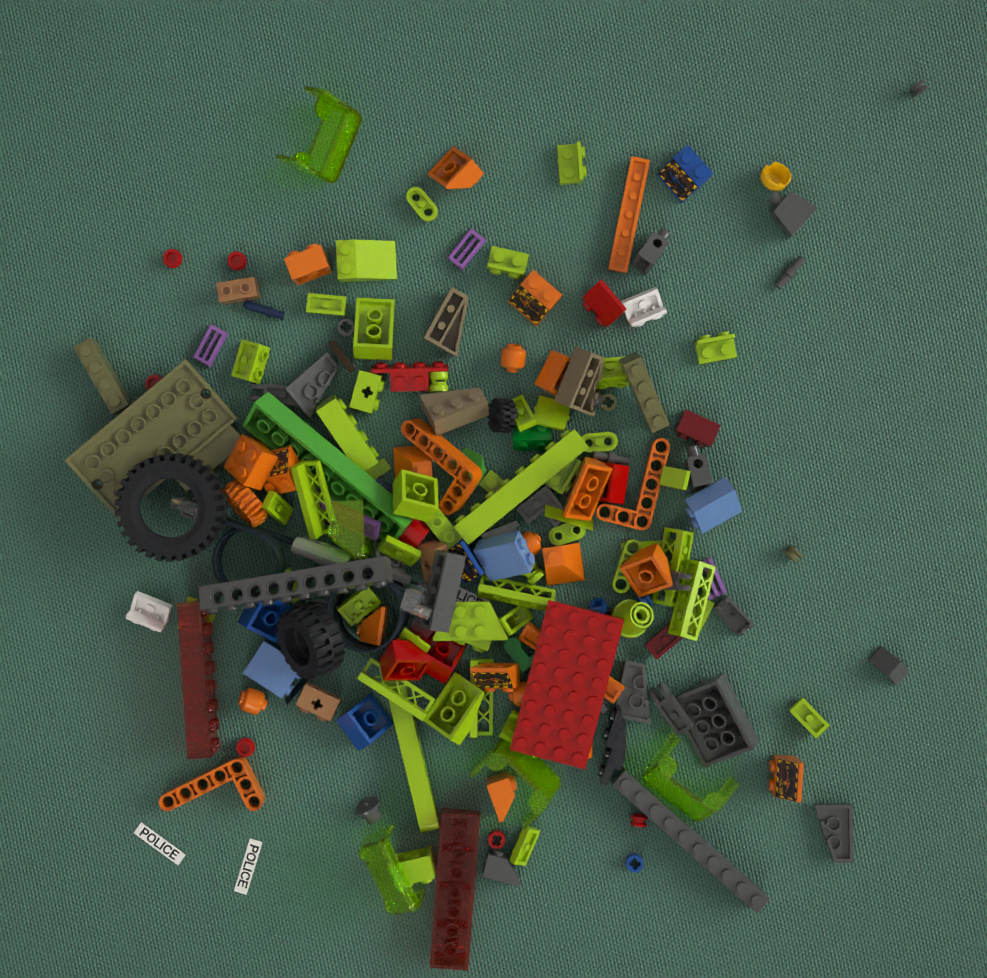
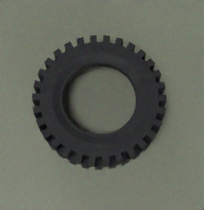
[114,453,228,562]

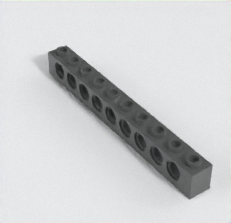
[199,556,393,614]

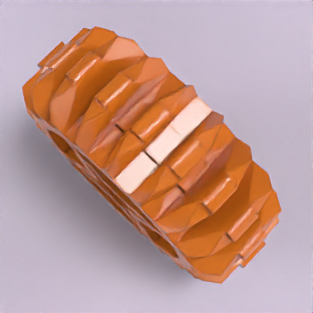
[222,479,268,527]

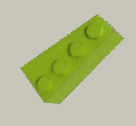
[316,393,379,471]

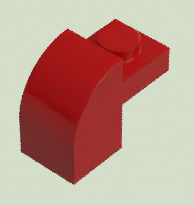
[398,519,431,549]

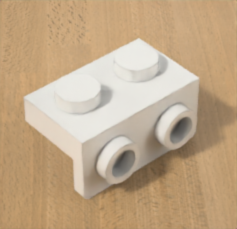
[621,287,667,327]
[126,591,173,632]

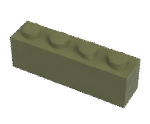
[73,338,132,415]
[618,352,670,433]
[177,425,241,492]

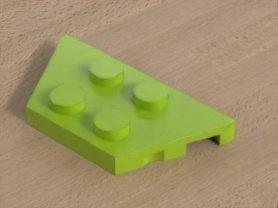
[433,601,508,641]

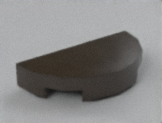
[328,340,356,373]

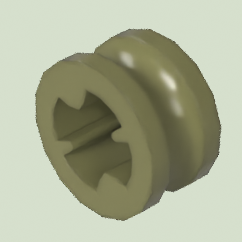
[600,394,617,411]
[783,545,803,563]

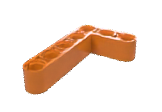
[401,418,482,515]
[595,438,670,530]
[159,756,265,811]

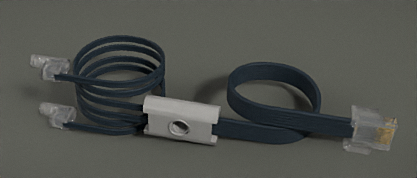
[169,496,432,653]

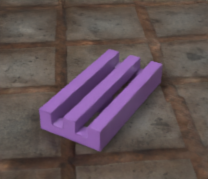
[447,228,486,271]
[193,324,228,367]
[701,557,727,600]

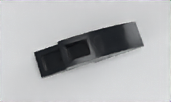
[597,705,626,785]

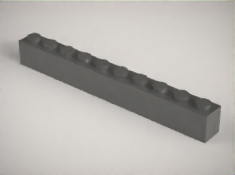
[611,767,770,914]

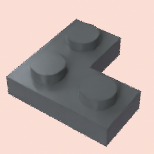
[516,485,563,527]

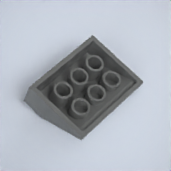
[674,673,760,768]

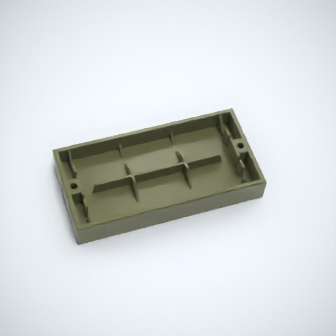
[64,359,238,519]

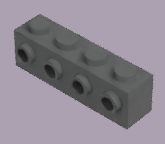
[419,549,466,633]

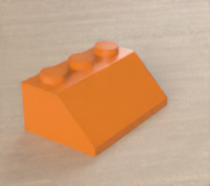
[562,457,613,521]

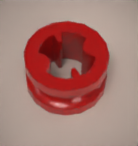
[630,813,648,827]
[488,830,505,849]

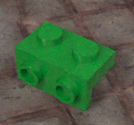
[513,425,552,451]

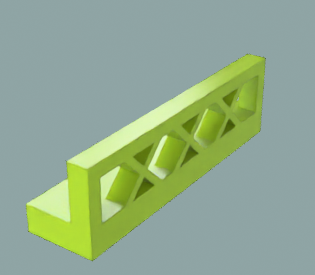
[290,460,339,539]
[652,527,694,607]
[668,559,716,641]
[477,574,556,611]
[357,657,436,721]
[470,658,494,738]

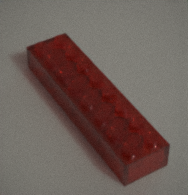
[177,600,221,760]
[430,808,480,971]

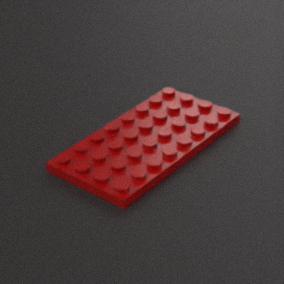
[510,599,624,770]

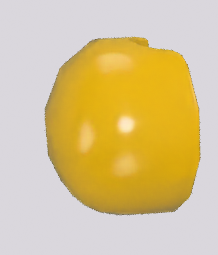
[760,162,792,191]

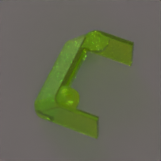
[276,86,362,183]
[328,500,372,560]
[643,732,739,822]
[469,738,561,830]
[358,825,425,916]

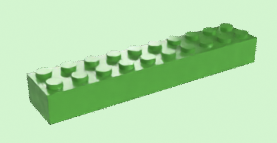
[242,392,414,542]

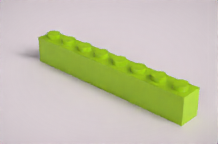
[454,429,589,545]

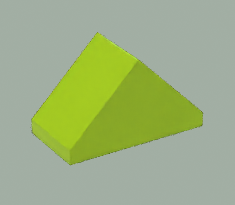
[659,466,691,490]
[499,606,534,636]

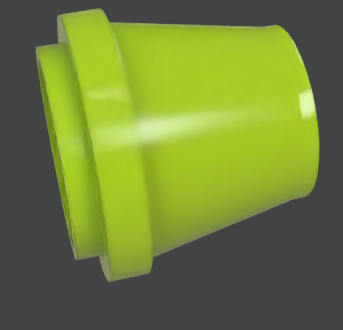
[611,599,654,638]

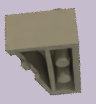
[422,287,469,357]
[554,347,604,417]
[419,387,489,436]

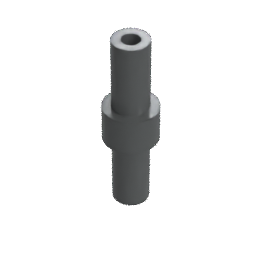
[775,256,806,290]
[592,451,630,465]

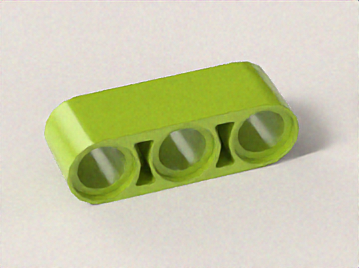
[611,539,642,593]

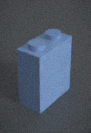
[685,477,742,534]
[473,531,535,581]
[243,639,301,698]

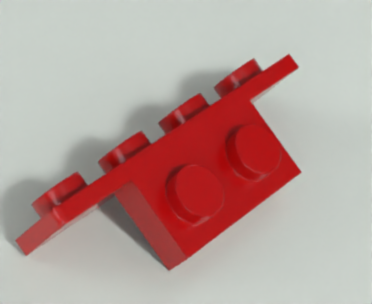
[371,361,448,392]

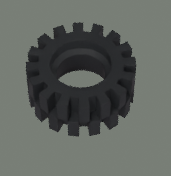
[487,398,518,433]

